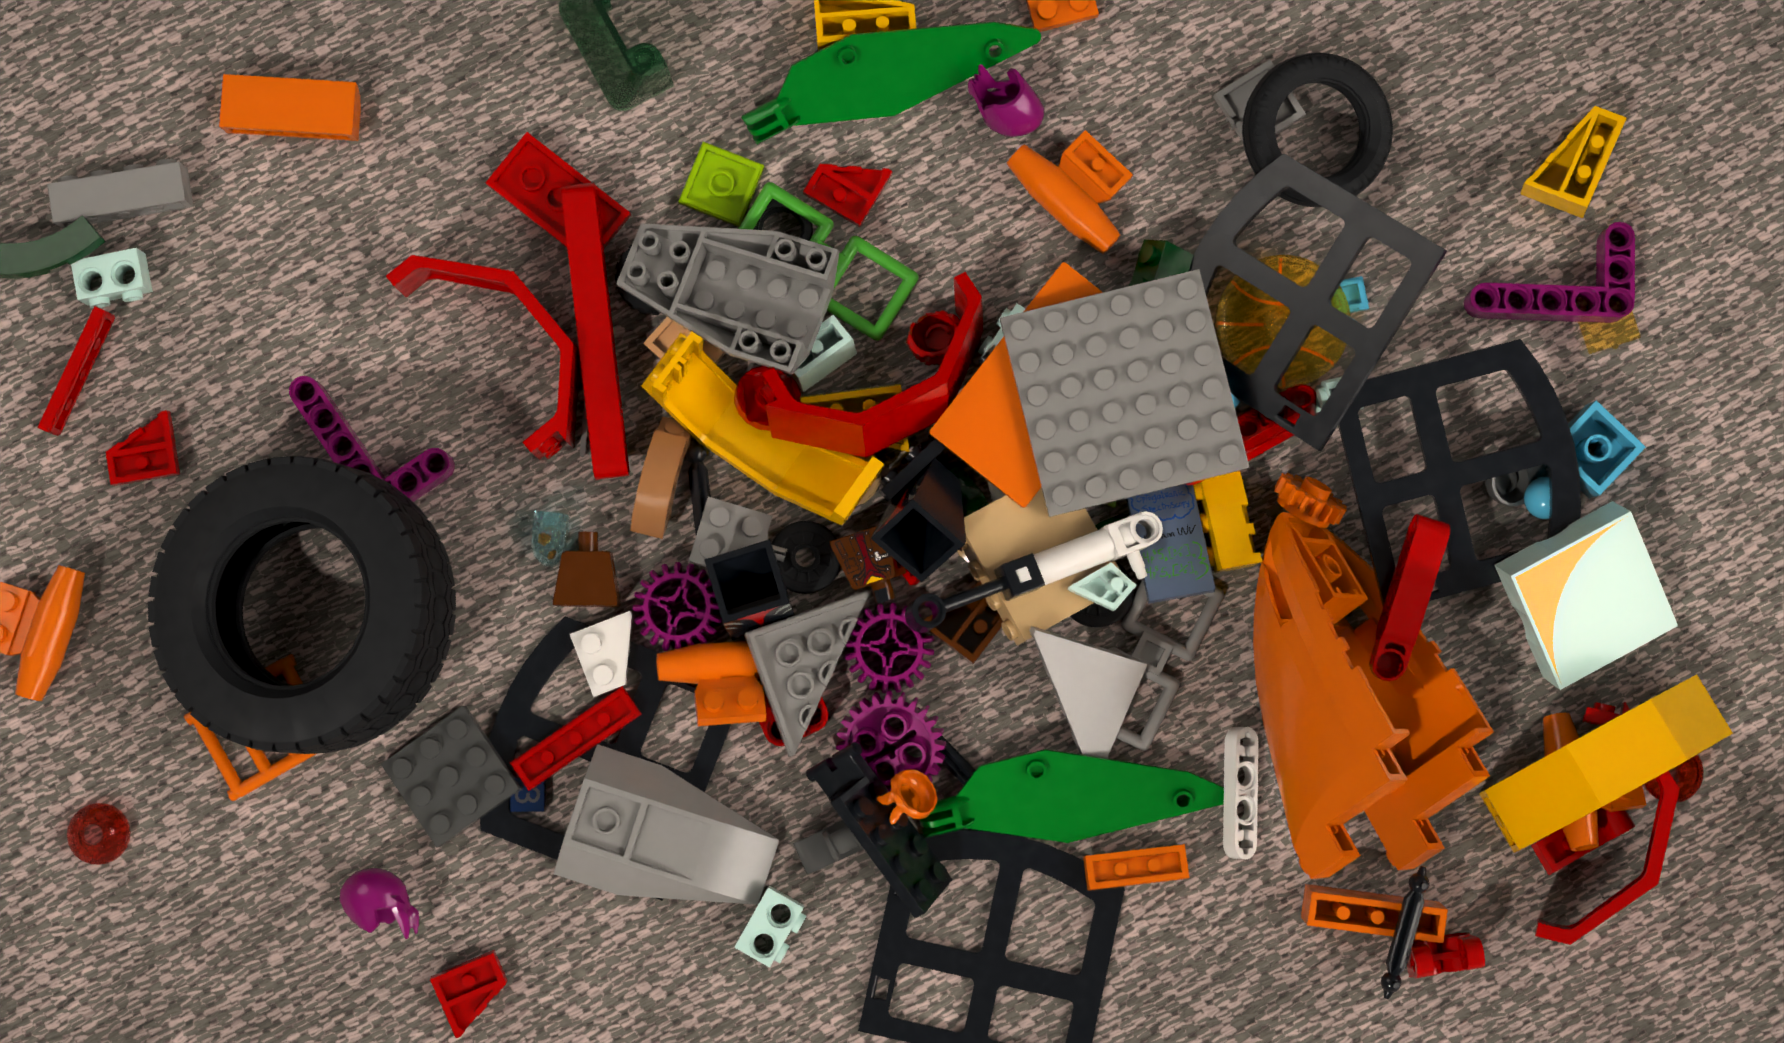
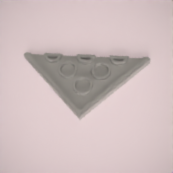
[744,591,869,757]
[1029,626,1147,759]

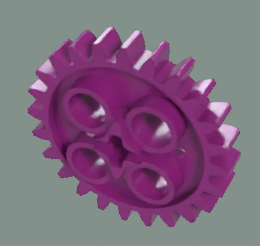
[836,690,946,791]

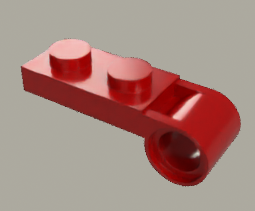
[1531,808,1635,875]

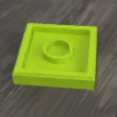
[678,141,765,227]

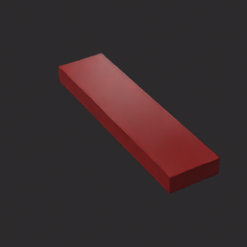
[37,306,115,436]
[510,686,642,791]

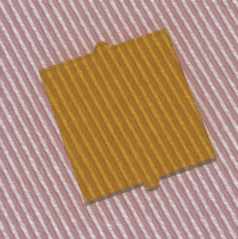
[1575,297,1641,354]

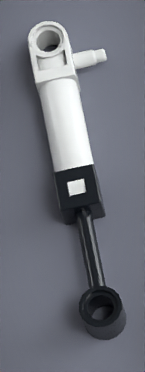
[905,511,1163,633]

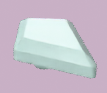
[1068,562,1137,611]

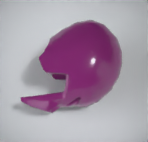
[968,64,1044,137]
[340,868,419,939]

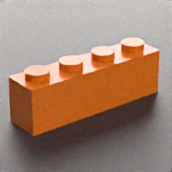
[1301,884,1448,943]

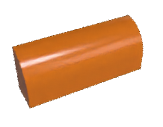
[219,74,361,141]

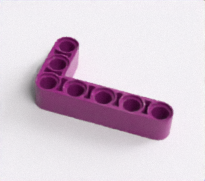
[1463,222,1635,323]
[289,376,455,502]

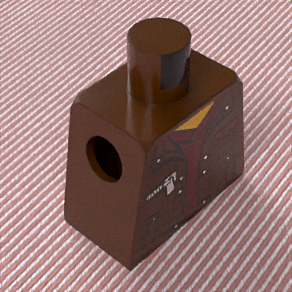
[830,526,906,604]

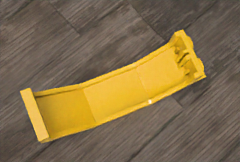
[641,331,884,526]
[1479,674,1733,853]

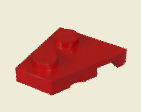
[803,163,893,228]
[105,410,180,486]
[430,950,508,1038]

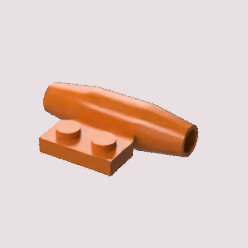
[1006,130,1133,254]
[0,565,85,702]
[656,641,766,726]
[1543,713,1647,851]

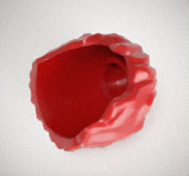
[906,310,960,366]

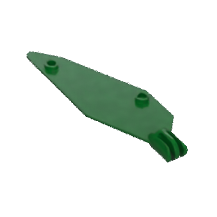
[741,22,1041,145]
[919,749,1224,843]

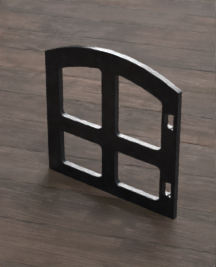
[1189,154,1447,451]
[1329,339,1581,606]
[480,616,731,901]
[858,830,1125,1043]

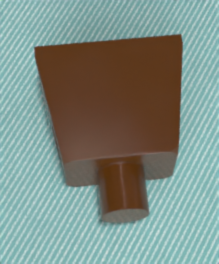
[553,532,621,607]

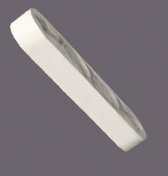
[1223,727,1258,860]

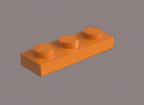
[1083,844,1190,891]

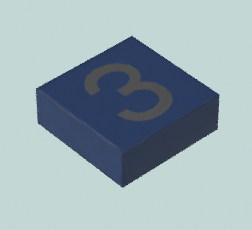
[510,778,546,812]

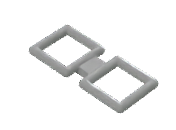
[1108,580,1224,751]

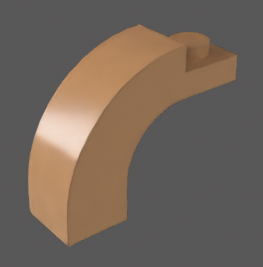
[630,416,692,539]

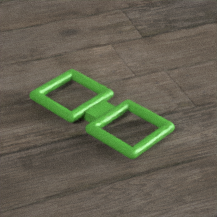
[738,182,919,341]

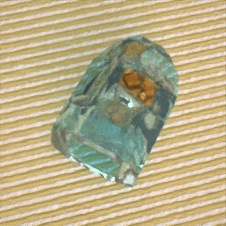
[531,511,570,567]

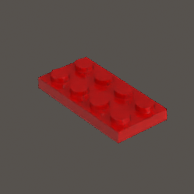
[485,132,631,249]

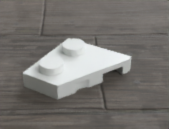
[570,611,633,697]

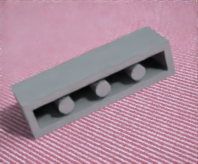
[47,159,194,229]

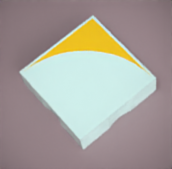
[1494,501,1678,690]

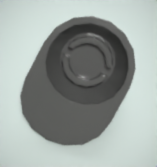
[1485,464,1547,506]

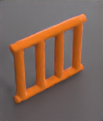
[184,654,318,802]

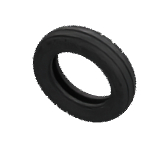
[1242,53,1393,207]

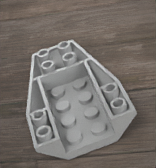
[616,224,840,375]
[554,744,779,905]

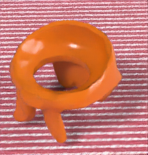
[877,769,937,825]

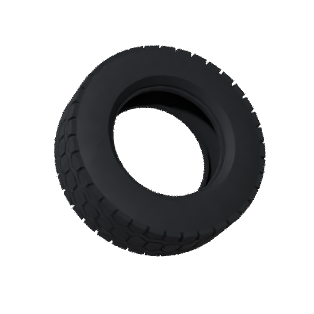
[148,456,456,754]

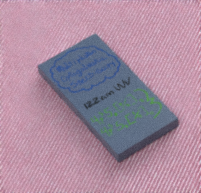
[1126,484,1216,604]

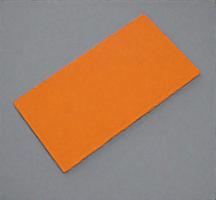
[929,262,1103,508]

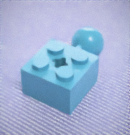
[1524,400,1646,520]

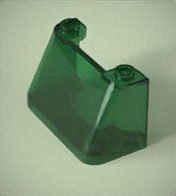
[559,0,674,111]

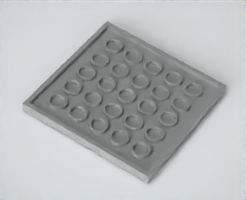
[1000,269,1250,517]

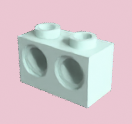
[71,248,153,308]
[734,886,807,968]

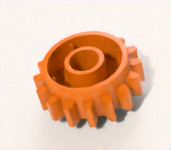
[1274,472,1347,528]

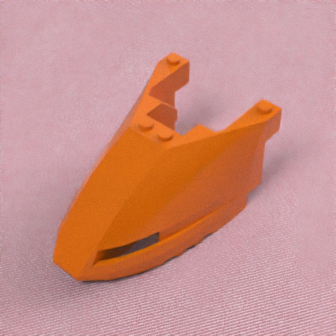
[1253,512,1494,879]

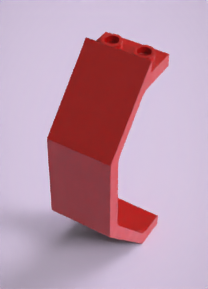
[386,255,581,459]
[760,272,983,458]
[1535,702,1680,945]

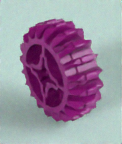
[633,562,722,651]
[844,603,935,694]

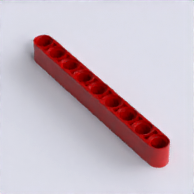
[561,182,630,480]

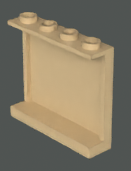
[959,488,1120,646]

